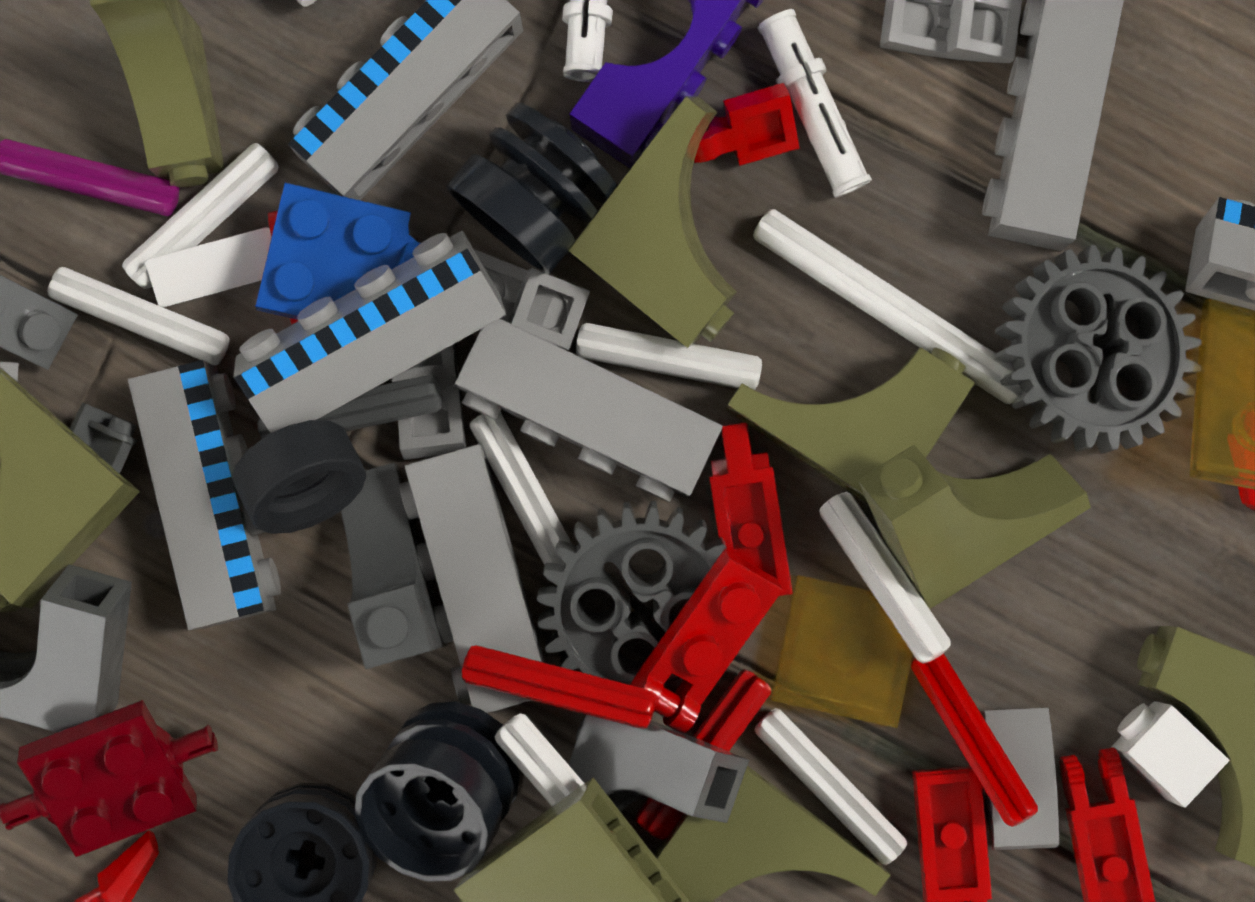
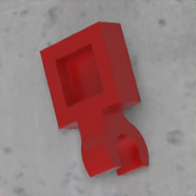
[694,83,800,166]

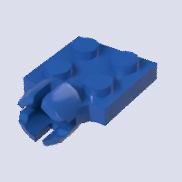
[255,183,421,320]

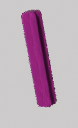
[0,139,180,216]

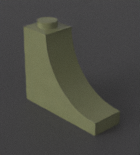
[90,0,225,187]
[569,96,737,348]
[725,347,975,506]
[0,367,140,609]
[858,445,1091,609]
[1137,626,1255,867]
[653,766,891,902]
[454,777,690,902]

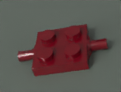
[0,700,218,857]

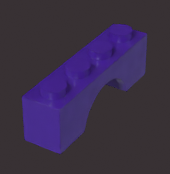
[569,0,764,169]

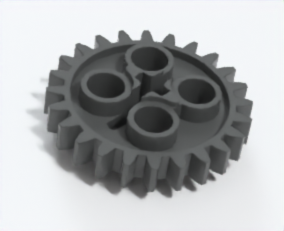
[995,245,1202,454]
[537,501,726,693]

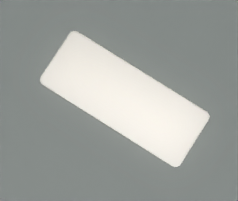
[145,227,272,307]

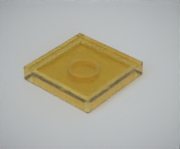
[770,575,913,728]

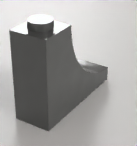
[341,463,448,670]

